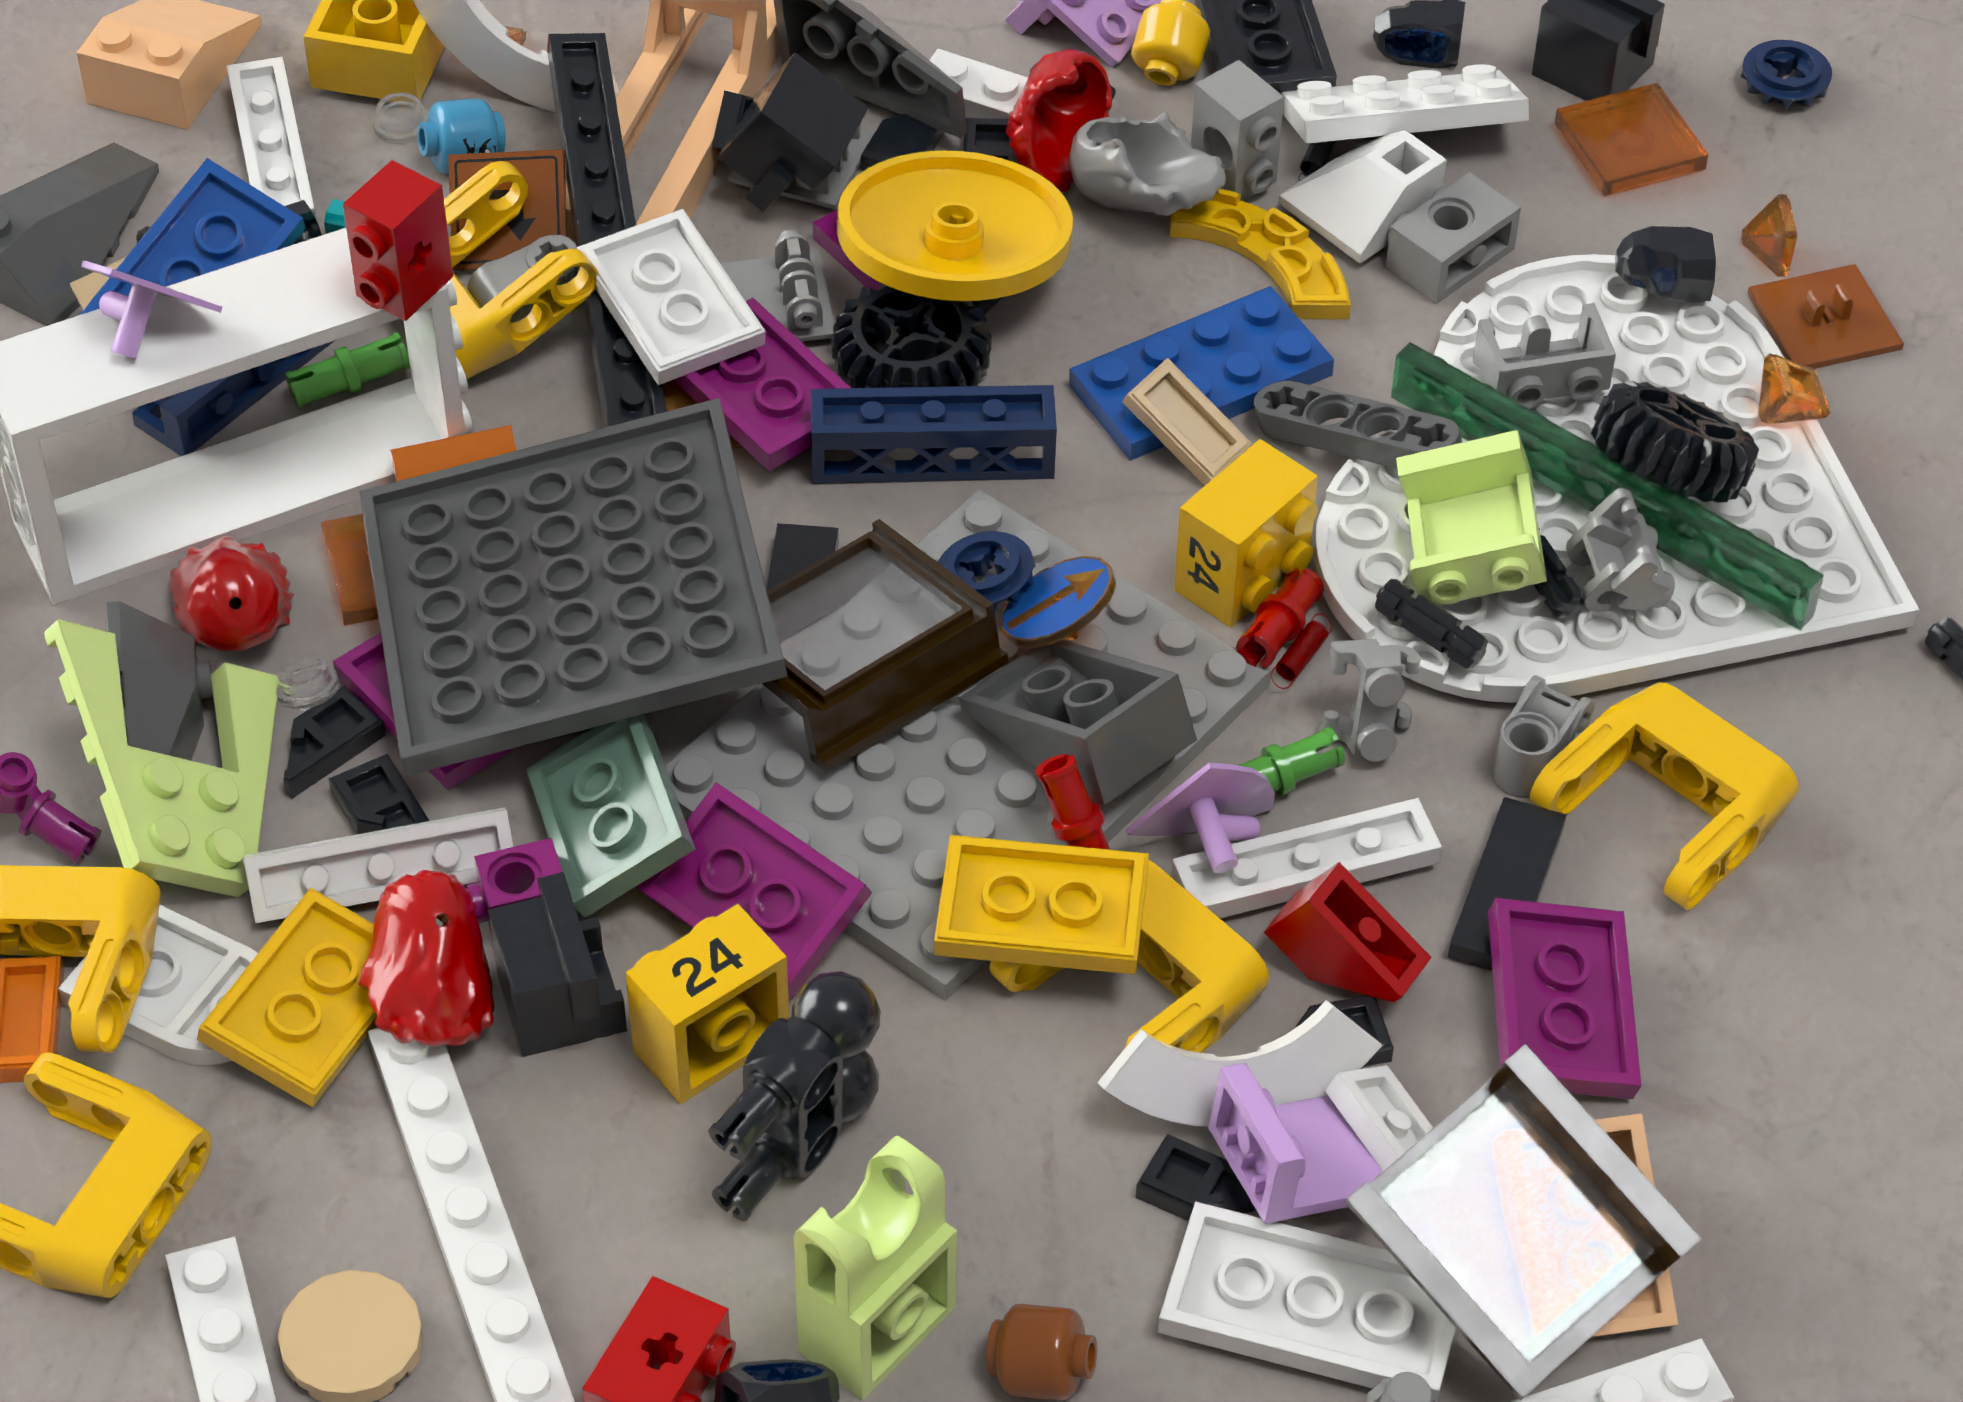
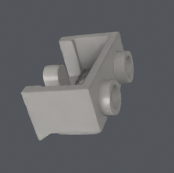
[1473,303,1616,409]

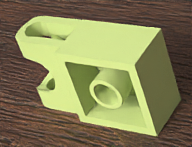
[794,1135,957,1401]

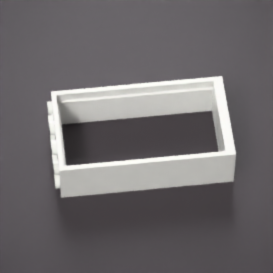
[0,228,473,606]

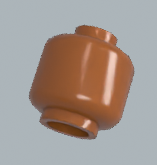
[986,1304,1097,1401]

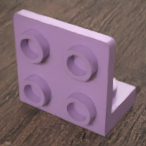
[1005,0,1162,67]
[1208,1063,1382,1224]

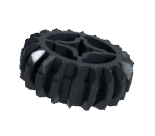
[831,283,992,388]
[1590,381,1759,503]

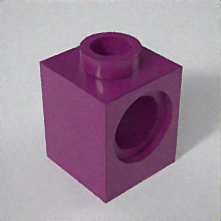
[467,838,562,937]

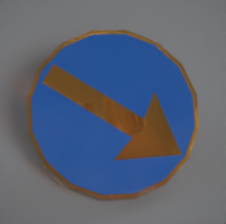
[1000,556,1116,648]

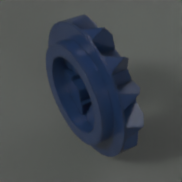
[1741,40,1832,110]
[938,531,1036,611]

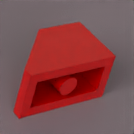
[1263,862,1432,1002]

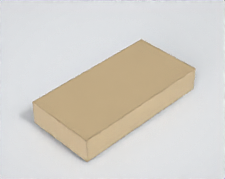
[1122,358,1252,486]

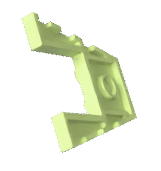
[44,619,279,898]

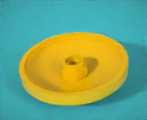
[837,150,1073,301]

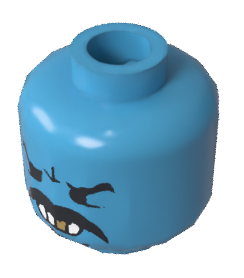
[417,98,506,175]

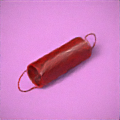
[1271,613,1332,689]

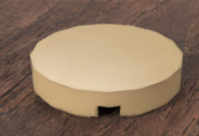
[277,1270,424,1402]

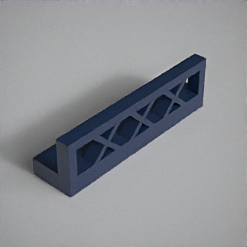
[132,341,334,456]
[811,385,1057,483]

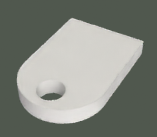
[58,905,258,1065]

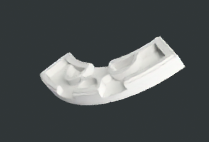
[413,0,620,113]
[1097,1000,1382,1126]

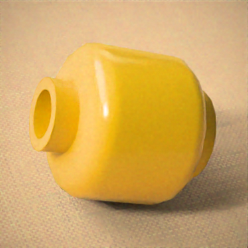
[1131,0,1210,86]

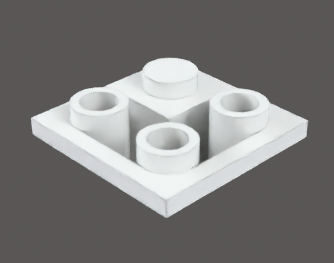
[1278,130,1447,263]

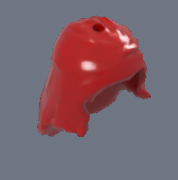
[1006,48,1112,193]
[169,535,295,652]
[358,870,495,1046]

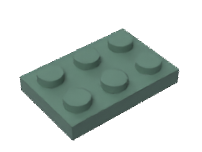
[526,714,695,918]

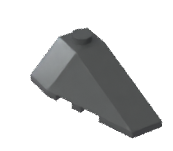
[773,0,967,139]
[0,142,159,326]
[107,601,214,761]

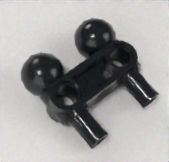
[708,971,881,1221]

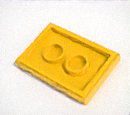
[934,835,1149,975]
[197,888,377,1108]

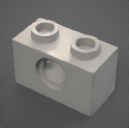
[1191,60,1284,201]
[1386,172,1521,304]

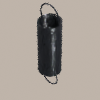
[1298,141,1336,181]

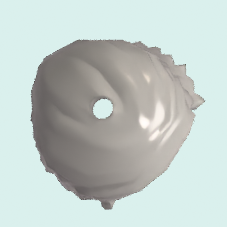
[1068,111,1226,216]

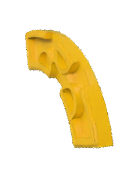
[1169,189,1351,319]

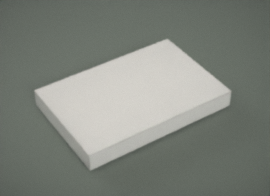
[577,209,766,385]

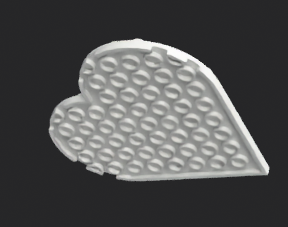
[1314,254,1919,703]

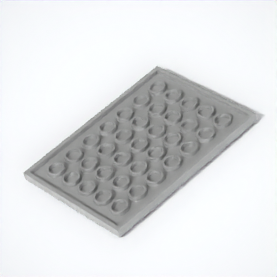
[665,489,1271,1001]

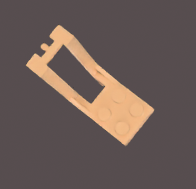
[566,0,781,244]

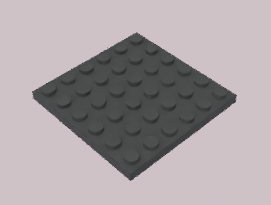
[359,398,788,776]

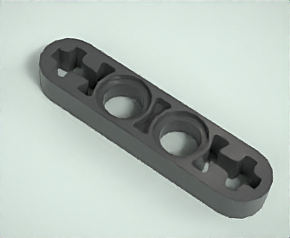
[1254,381,1462,469]

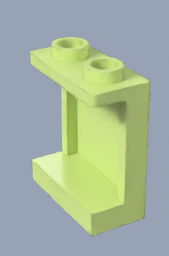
[1396,430,1547,606]

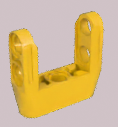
[444,161,598,379]
[1529,682,1799,910]
[989,859,1270,1053]
[0,865,161,1053]
[0,1053,212,1298]

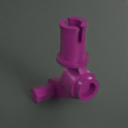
[0,752,102,865]

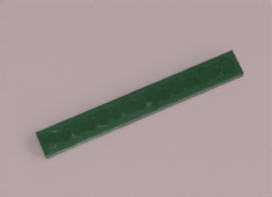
[1391,342,1824,631]

